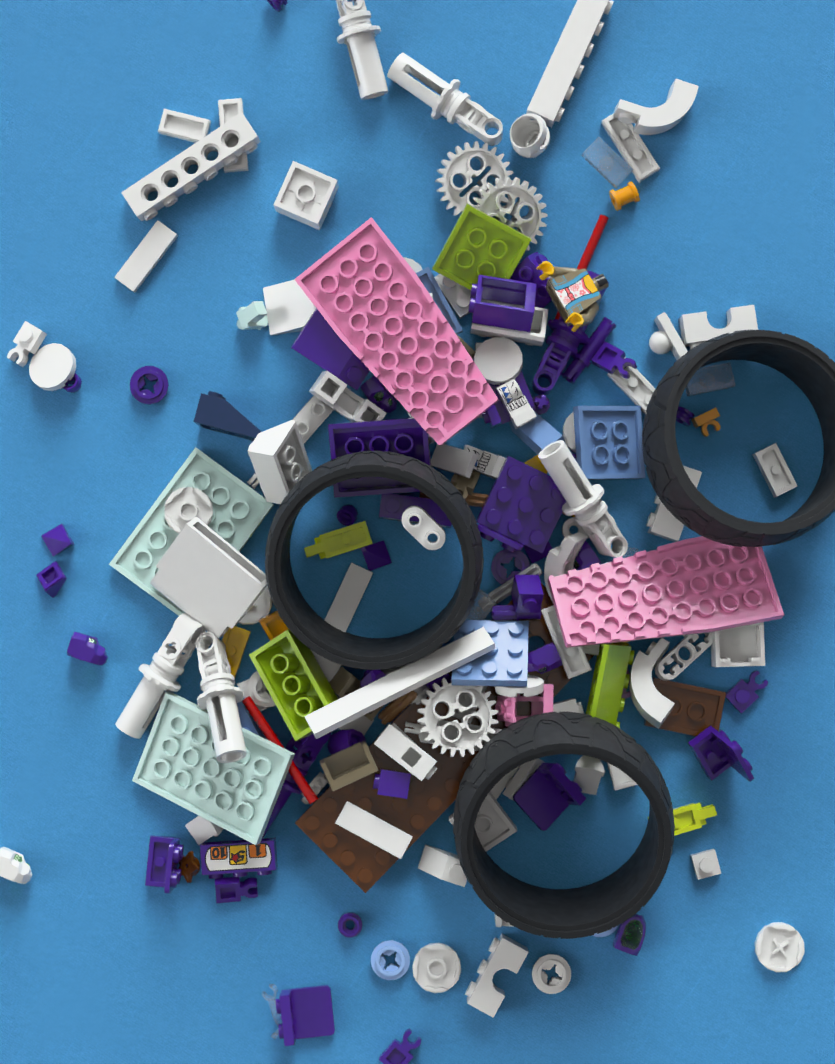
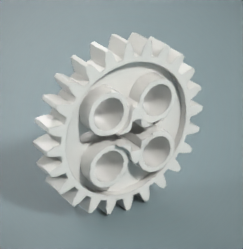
[436,141,513,217]
[472,176,548,251]
[417,677,498,757]

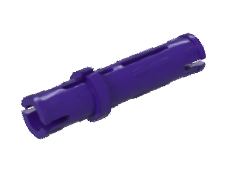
[562,317,616,384]

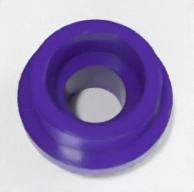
[338,912,362,938]

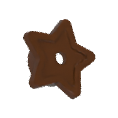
[178,851,200,883]

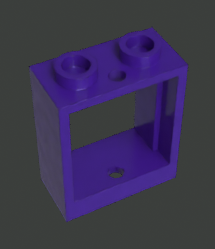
[468,275,537,332]

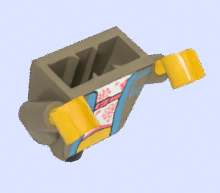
[536,261,609,332]

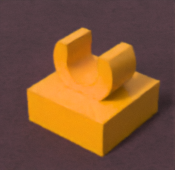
[691,408,721,437]

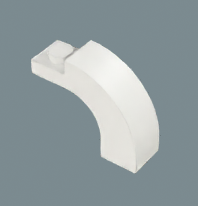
[613,79,699,135]
[544,532,587,604]
[629,637,675,729]

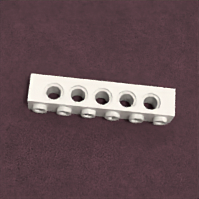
[121,112,261,221]

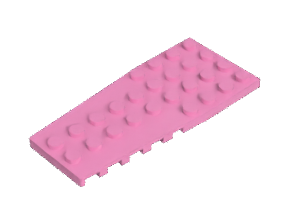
[294,217,499,446]
[548,536,784,648]

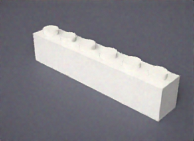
[526,0,614,128]

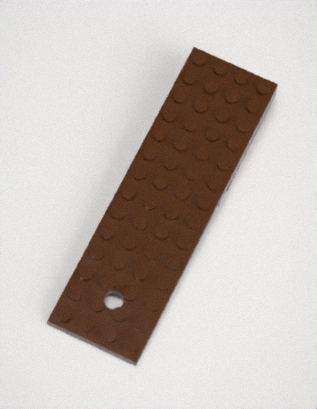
[295,583,594,893]

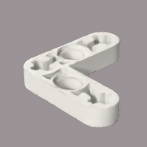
[655,632,713,681]

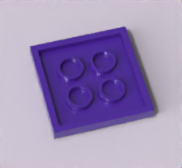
[476,456,566,553]

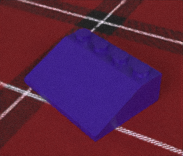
[291,308,370,390]
[328,418,431,498]

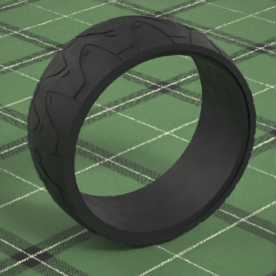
[642,330,835,547]
[265,451,484,670]
[453,712,675,939]

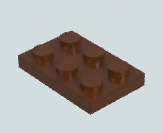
[644,677,726,736]

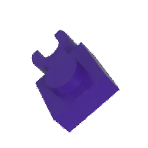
[591,341,637,379]
[725,670,768,714]
[215,877,258,903]
[379,1028,421,1064]

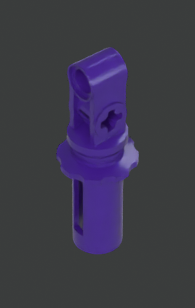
[532,271,609,395]
[261,732,331,841]

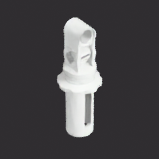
[336,0,389,100]
[387,53,503,146]
[538,440,628,558]
[115,613,206,739]
[195,632,247,763]

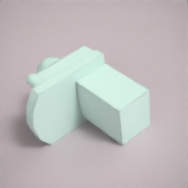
[236,301,268,330]

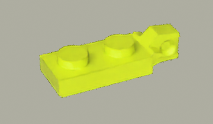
[304,521,373,559]
[647,802,717,836]

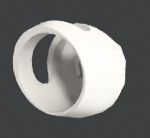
[510,113,550,158]

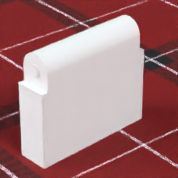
[150,517,268,639]

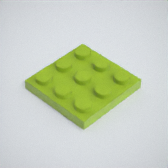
[432,204,531,290]

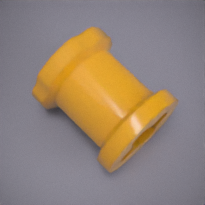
[609,181,640,211]

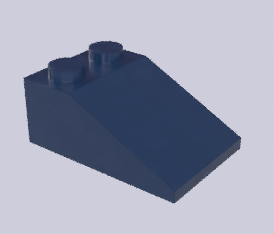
[194,391,261,441]

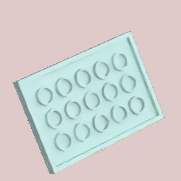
[109,447,274,616]
[132,691,295,845]

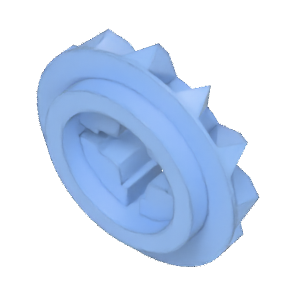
[371,940,410,980]

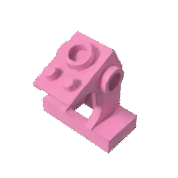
[495,684,553,726]

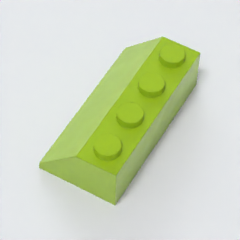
[249,629,338,741]
[586,642,634,728]

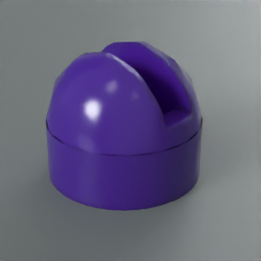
[62,373,82,393]
[337,504,358,526]

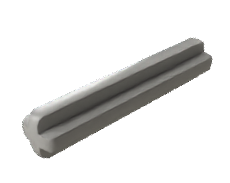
[479,563,542,611]

